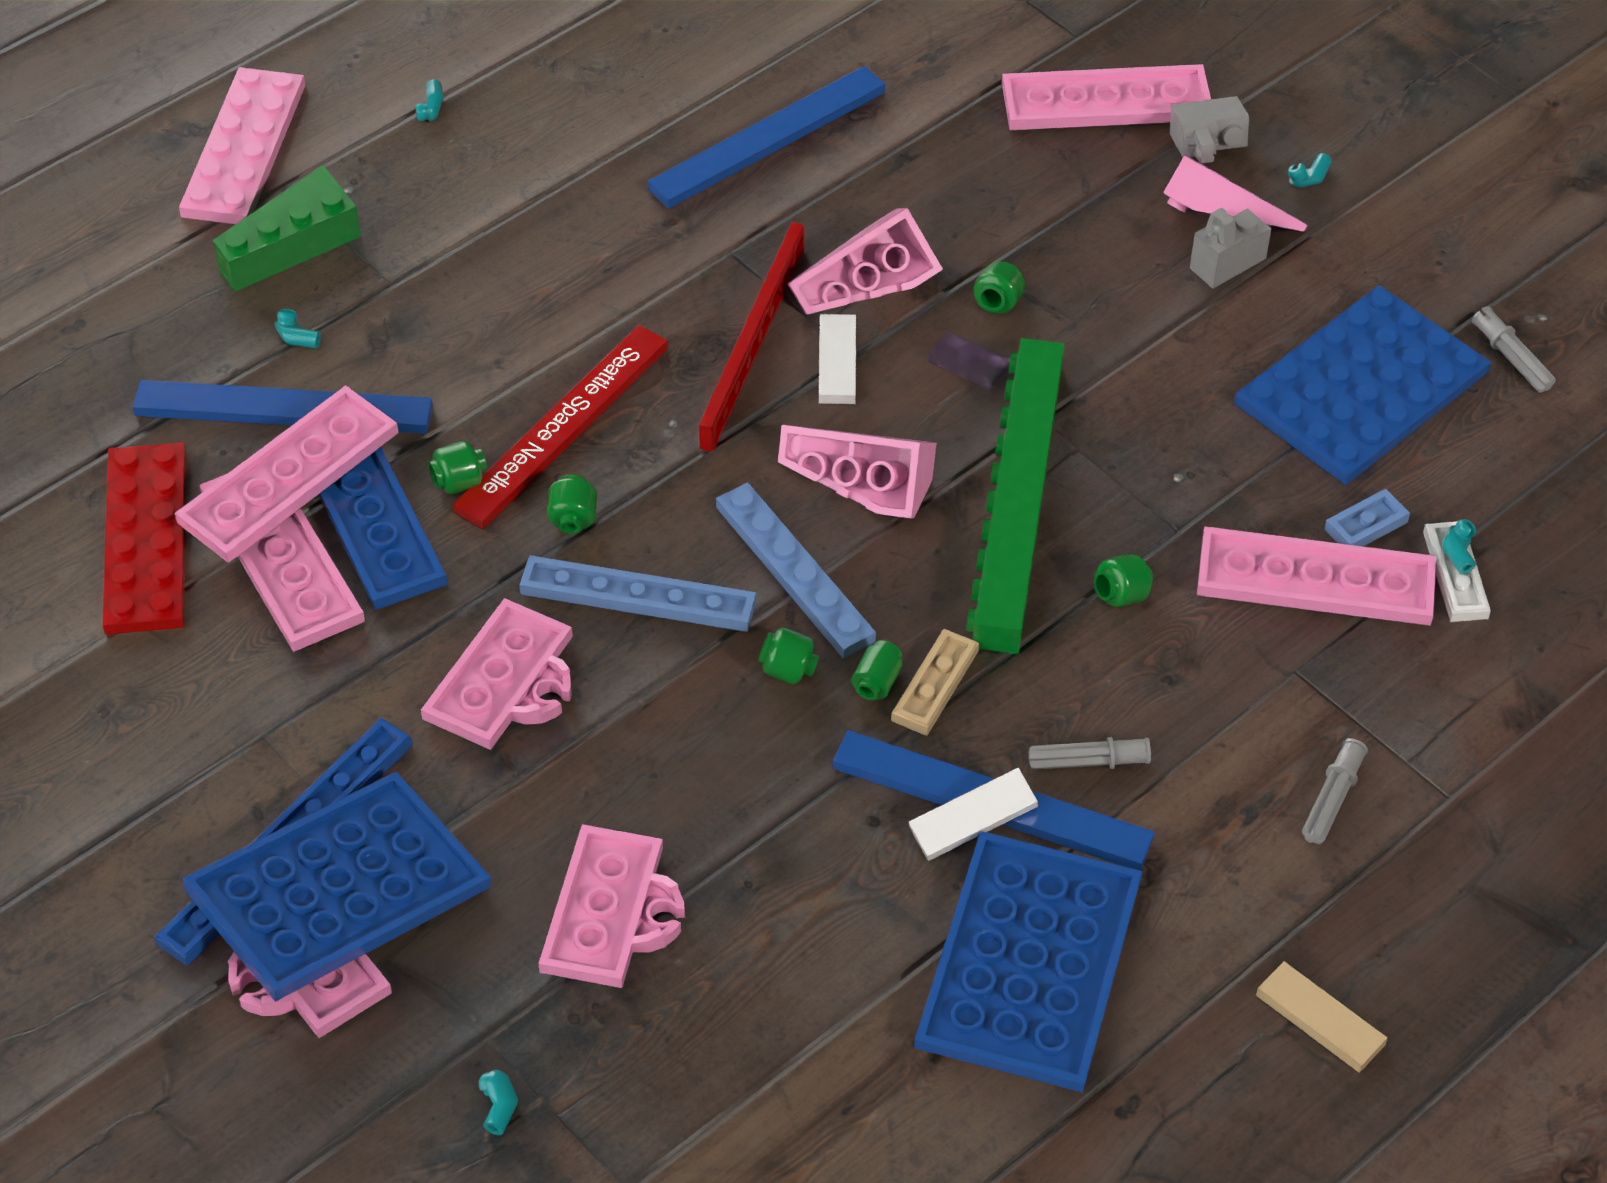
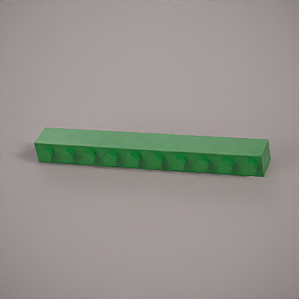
[966,338,1064,654]

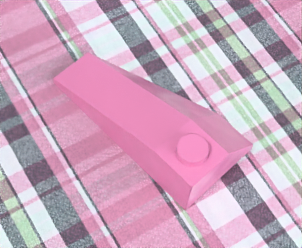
[1163,156,1308,231]
[788,208,943,314]
[778,425,937,519]

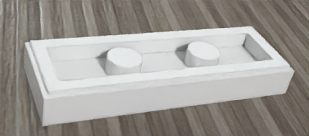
[819,314,856,404]
[1423,521,1491,622]
[909,768,1038,861]

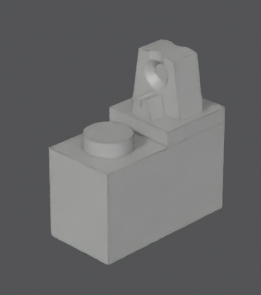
[1170,96,1249,164]
[1190,207,1271,289]

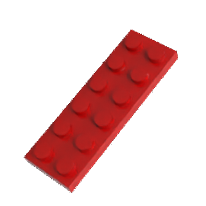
[102,442,186,635]

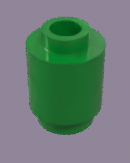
[851,640,902,700]

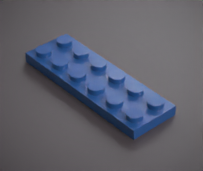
[318,447,448,610]

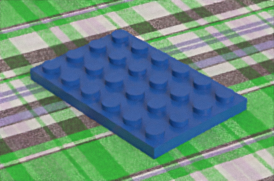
[1234,285,1491,485]
[183,772,491,1002]
[914,831,1142,1093]

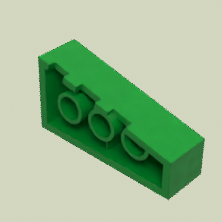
[212,165,361,292]

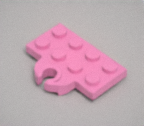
[421,598,573,750]
[539,824,685,988]
[228,952,392,1038]

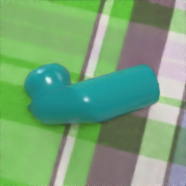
[415,79,444,123]
[1287,153,1332,188]
[275,309,321,349]
[1442,519,1476,575]
[479,1070,518,1135]

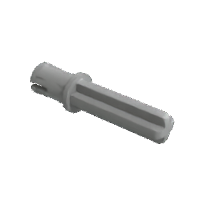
[1472,306,1556,393]
[1028,737,1151,770]
[1302,738,1368,844]

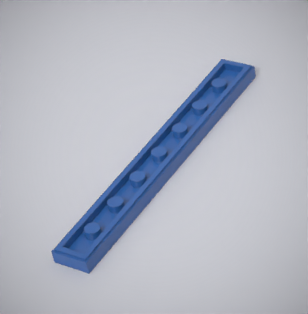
[648,66,885,209]
[132,380,433,434]
[154,718,413,966]
[833,730,1155,871]

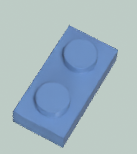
[1324,489,1410,547]

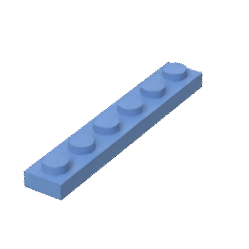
[716,482,876,659]
[519,555,756,632]

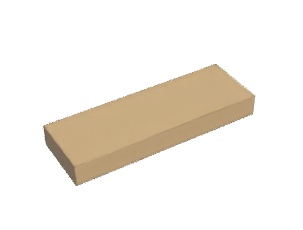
[891,629,979,736]
[1256,961,1387,1073]

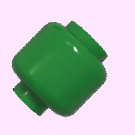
[973,261,1025,314]
[428,440,487,495]
[547,475,597,534]
[1093,553,1153,608]
[758,627,819,685]

